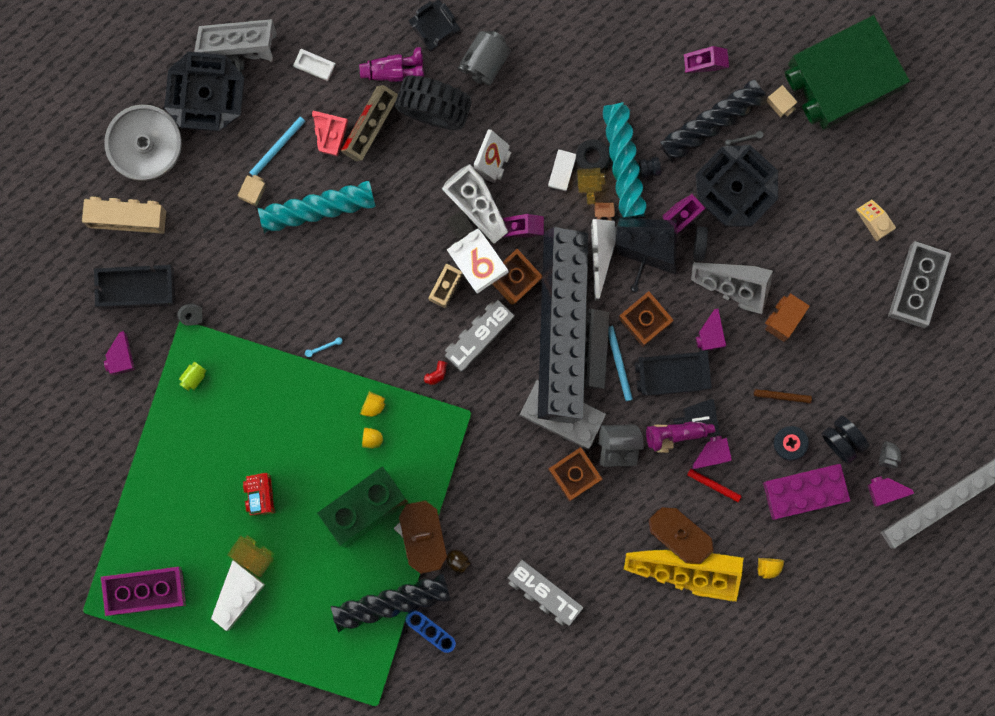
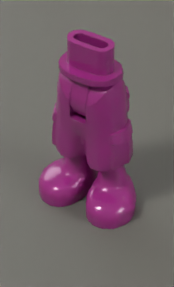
[359,47,424,82]
[646,421,715,451]

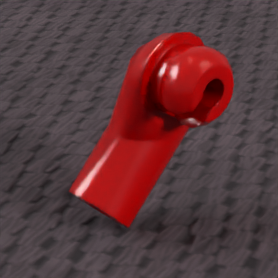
[424,361,447,385]

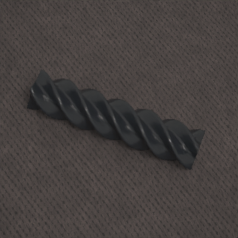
[660,79,767,163]
[331,574,451,633]

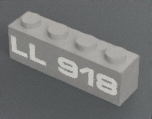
[445,300,515,373]
[508,560,583,627]

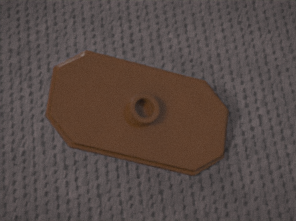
[399,501,447,574]
[649,507,714,564]

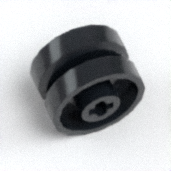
[821,415,870,465]

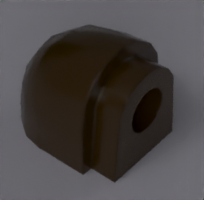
[446,550,471,574]

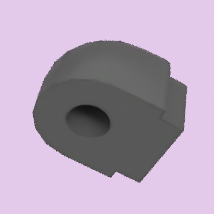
[177,303,202,326]
[879,441,901,468]

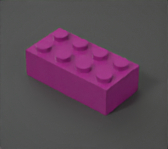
[763,464,850,520]
[101,567,186,616]

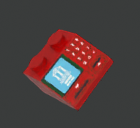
[243,473,275,516]

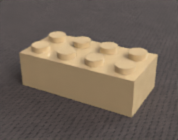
[82,197,166,234]

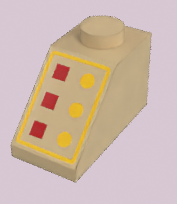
[856,200,896,241]

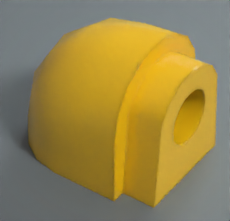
[360,391,385,417]
[362,428,383,449]
[758,558,784,579]

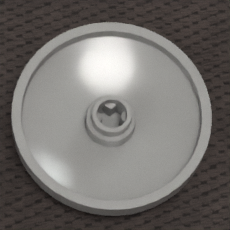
[105,105,182,181]

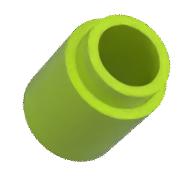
[179,362,206,391]

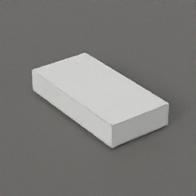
[293,49,336,81]
[548,149,576,191]

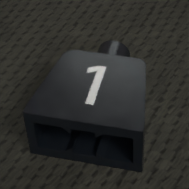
[673,399,720,437]

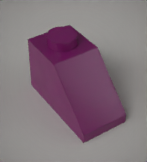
[684,46,729,73]
[662,194,705,233]
[502,214,544,238]
[696,309,726,351]
[104,331,135,375]
[692,436,732,470]
[867,476,914,507]

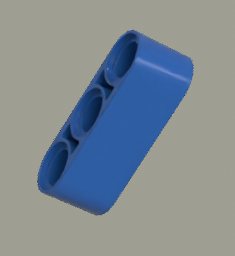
[406,611,456,653]

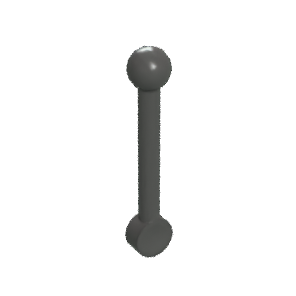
[725,131,763,146]

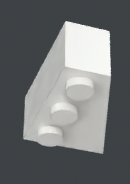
[211,560,265,631]

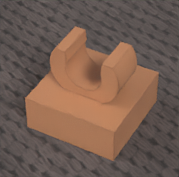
[594,203,614,221]

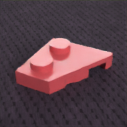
[312,111,348,157]

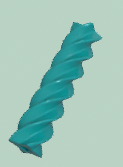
[603,102,646,218]
[258,181,376,234]

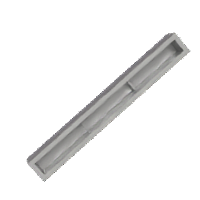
[880,458,995,549]

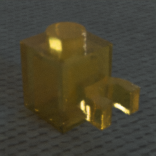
[577,168,605,204]

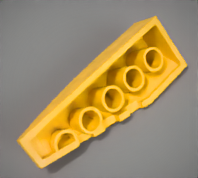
[624,550,743,602]

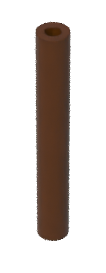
[753,389,812,403]

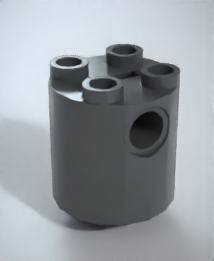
[458,31,511,86]

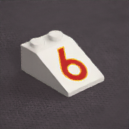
[474,129,511,183]
[447,228,509,293]

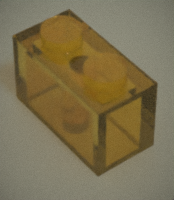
[228,535,274,577]

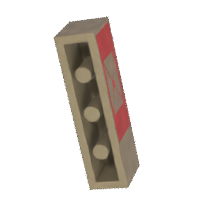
[340,85,398,161]

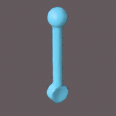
[305,337,343,357]

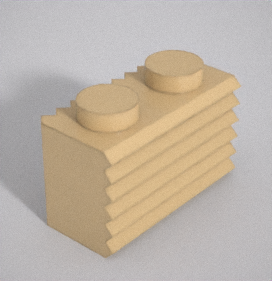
[429,264,463,308]

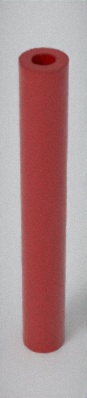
[687,469,741,502]

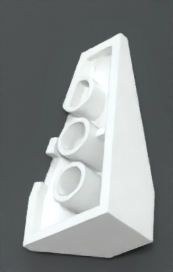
[442,164,508,243]
[591,219,616,301]

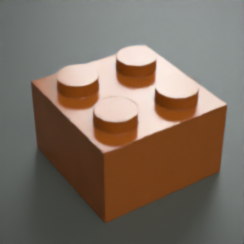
[492,249,542,305]
[618,291,674,347]
[765,293,810,342]
[548,447,602,502]

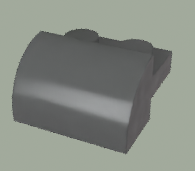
[598,424,644,467]

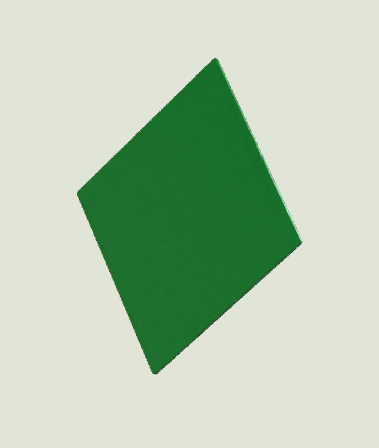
[83,321,471,706]

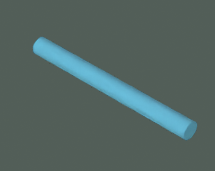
[249,117,306,176]
[608,326,633,401]

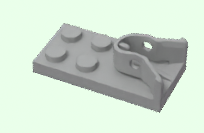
[194,19,277,62]

